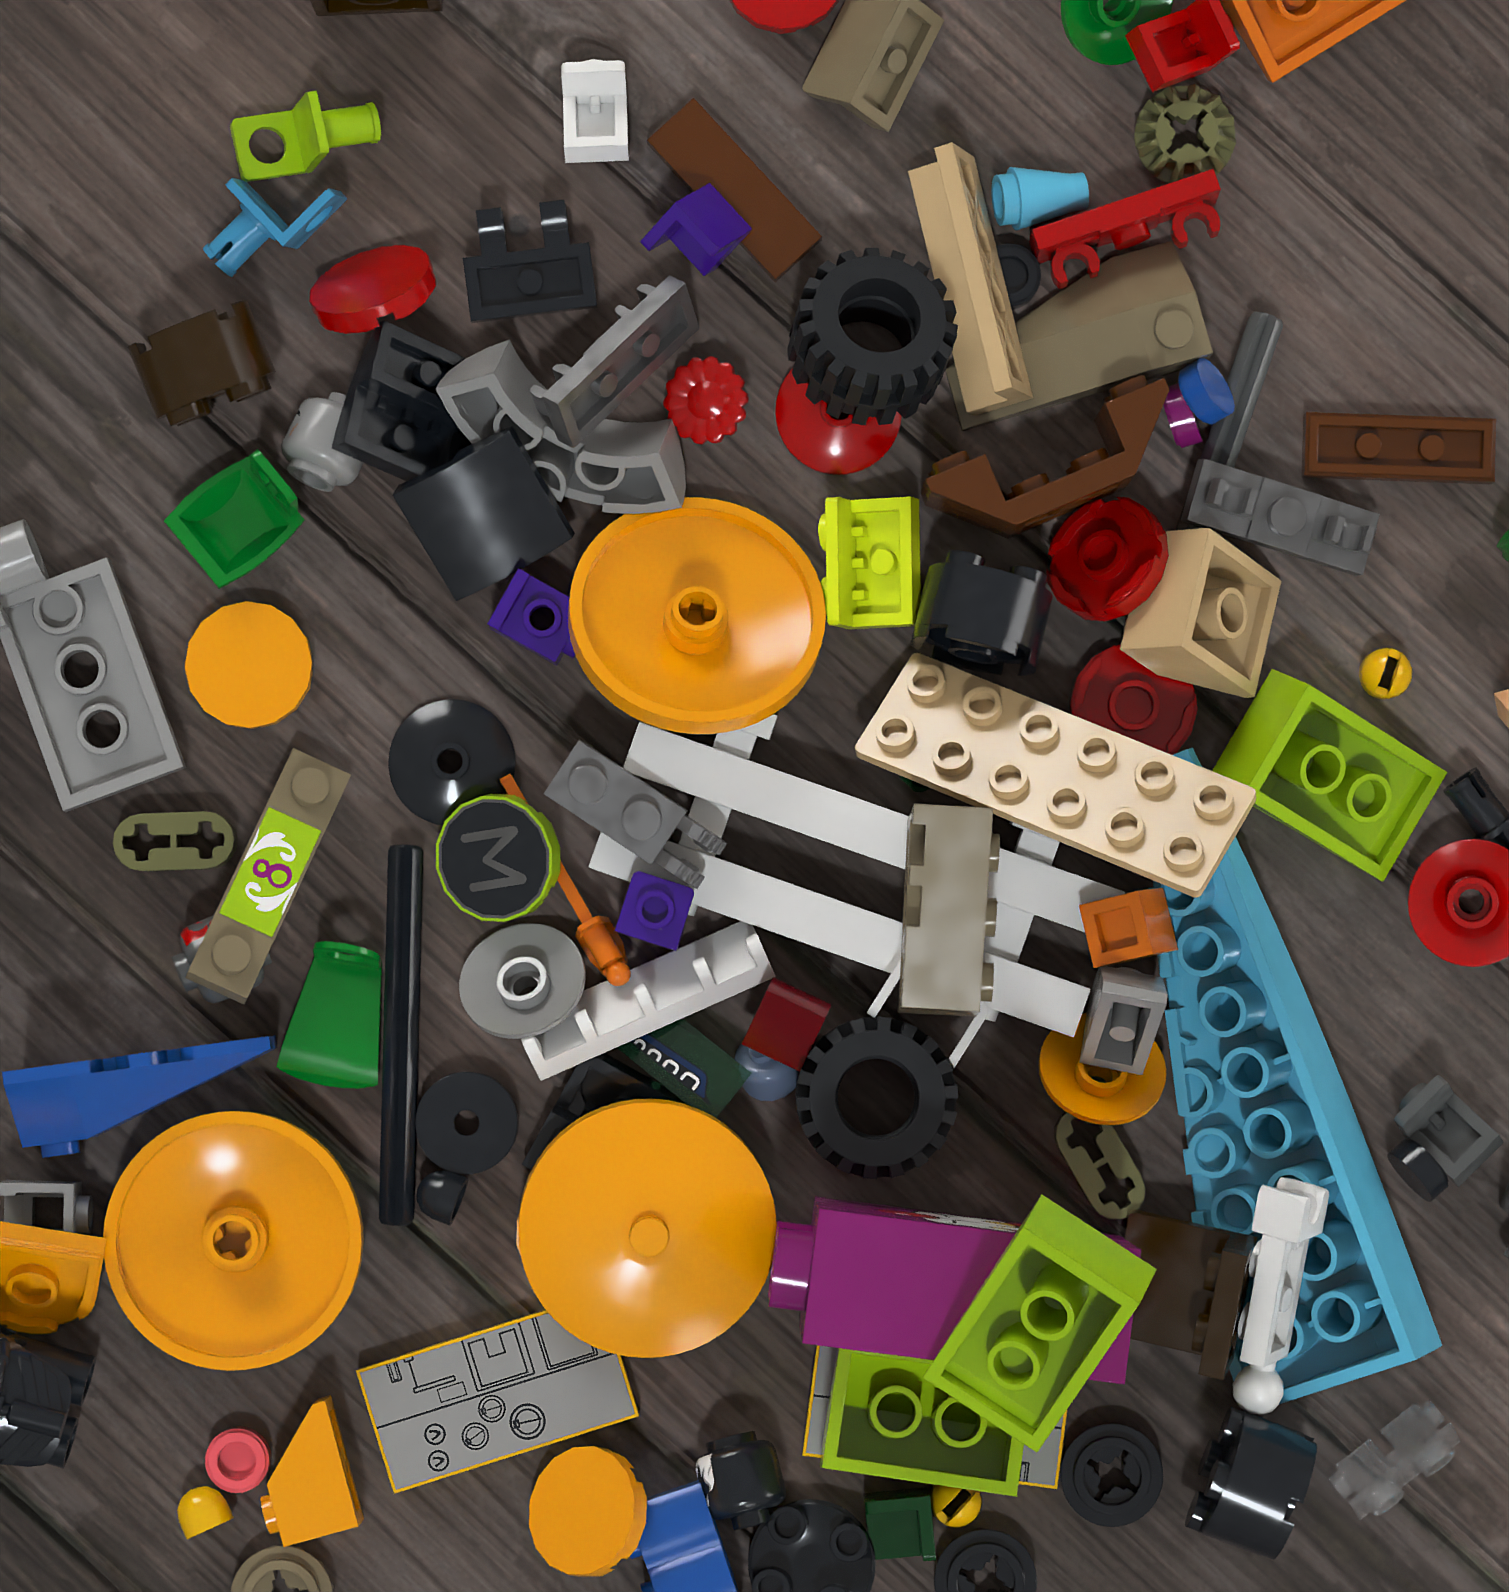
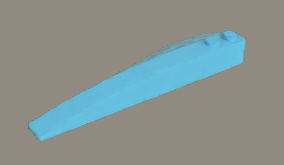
[1148,748,1442,1404]

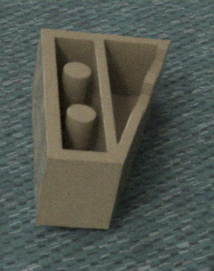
[898,804,1000,1017]

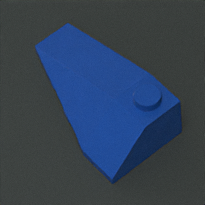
[2,1035,277,1158]

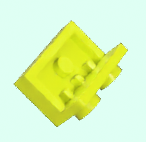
[818,496,921,629]

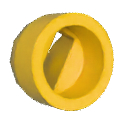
[1359,648,1412,700]
[930,1485,982,1527]
[177,1486,234,1539]

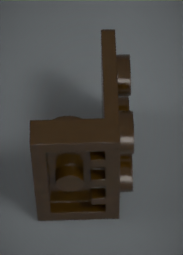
[1125,1210,1258,1380]

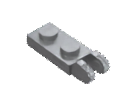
[544,740,727,889]

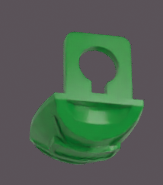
[164,449,305,589]

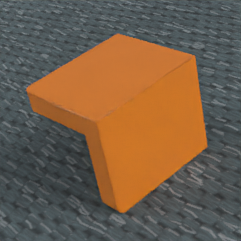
[1079,888,1178,968]

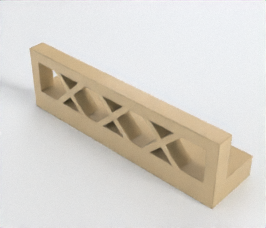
[908,142,1033,416]

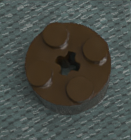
[127,300,276,427]

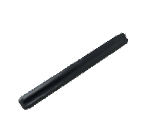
[379,844,423,1226]

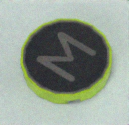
[436,794,561,922]

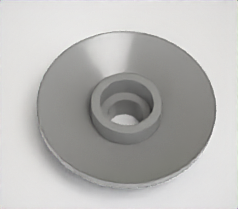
[459,923,586,1039]

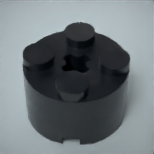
[911,550,1053,676]
[1185,1407,1317,1560]

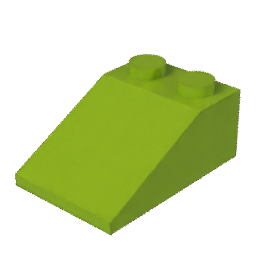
[1212,669,1447,882]
[923,1195,1157,1453]

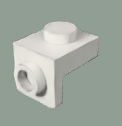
[561,59,629,163]

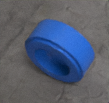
[1178,358,1235,425]

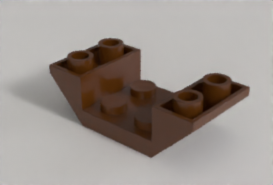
[920,375,1169,539]

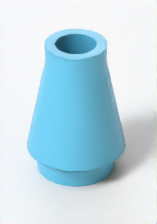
[991,167,1089,231]

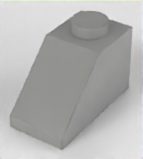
[1079,966,1168,1075]

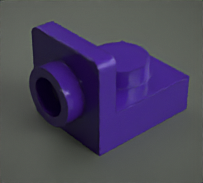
[615,871,694,951]

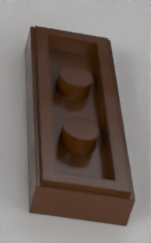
[647,98,822,283]
[1302,412,1496,484]

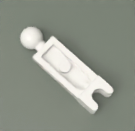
[1233,1177,1329,1415]

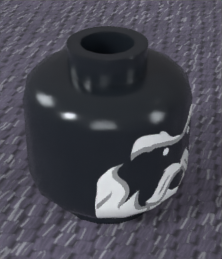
[696,1431,786,1531]

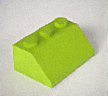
[819,1348,1024,1497]

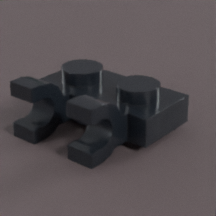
[463,200,598,323]

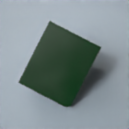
[863,1487,936,1561]

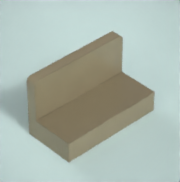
[802,0,944,132]

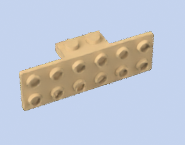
[855,653,1256,898]

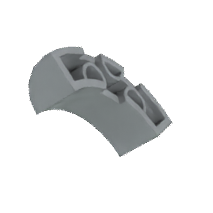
[436,340,686,514]

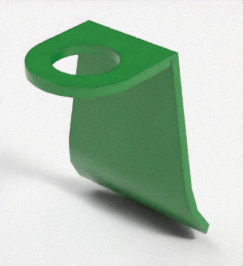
[276,941,382,1089]

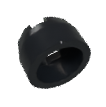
[416,1170,468,1226]

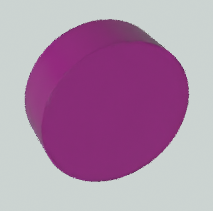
[1163,383,1203,448]

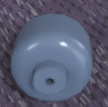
[734,1043,800,1101]

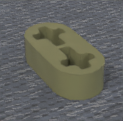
[113,811,238,872]
[1054,1112,1145,1219]

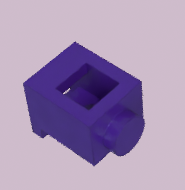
[487,568,575,666]

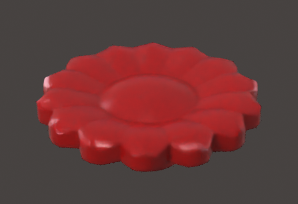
[663,356,749,444]

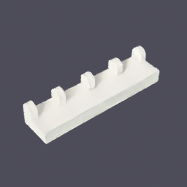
[521,921,776,1081]

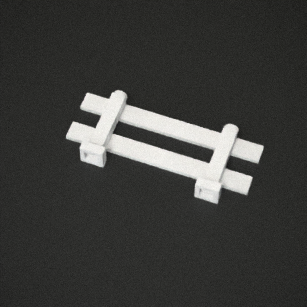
[589,714,1125,1037]

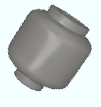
[281,392,364,492]

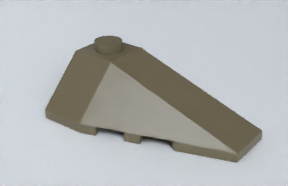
[945,241,1213,431]

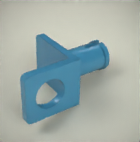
[203,178,347,277]

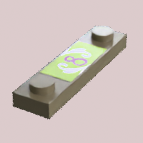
[185,748,351,1004]

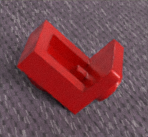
[1125,0,1240,92]

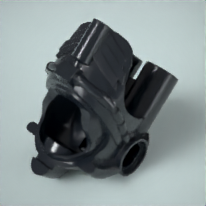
[0,1324,96,1468]

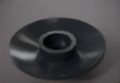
[388,699,516,826]

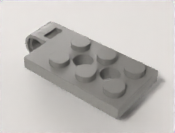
[0,519,186,812]

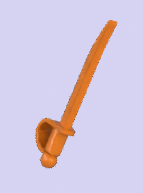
[500,773,631,986]

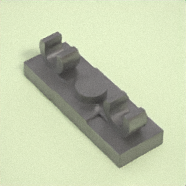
[530,275,700,448]
[1181,459,1380,576]

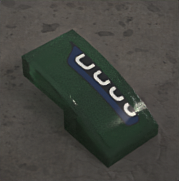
[617,1018,752,1118]

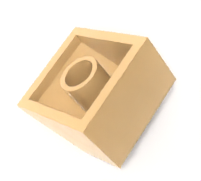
[1120,528,1281,698]

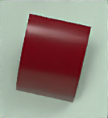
[742,977,831,1072]

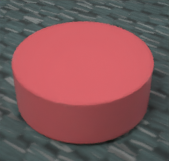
[205,1426,272,1493]

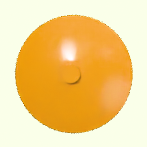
[568,497,826,734]
[518,1098,777,1358]
[103,1111,364,1371]

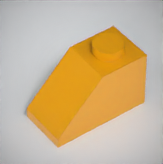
[260,1395,364,1547]

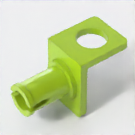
[230,91,381,182]

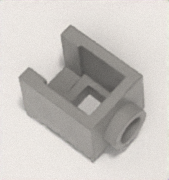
[0,1180,94,1234]

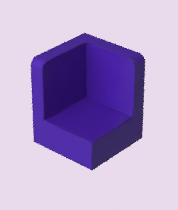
[640,183,752,276]

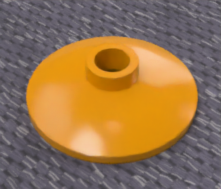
[1038,1013,1166,1125]

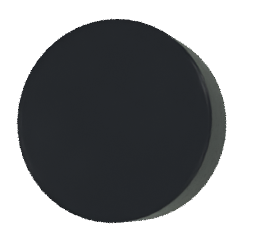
[996,244,1041,310]
[1387,1139,1449,1202]

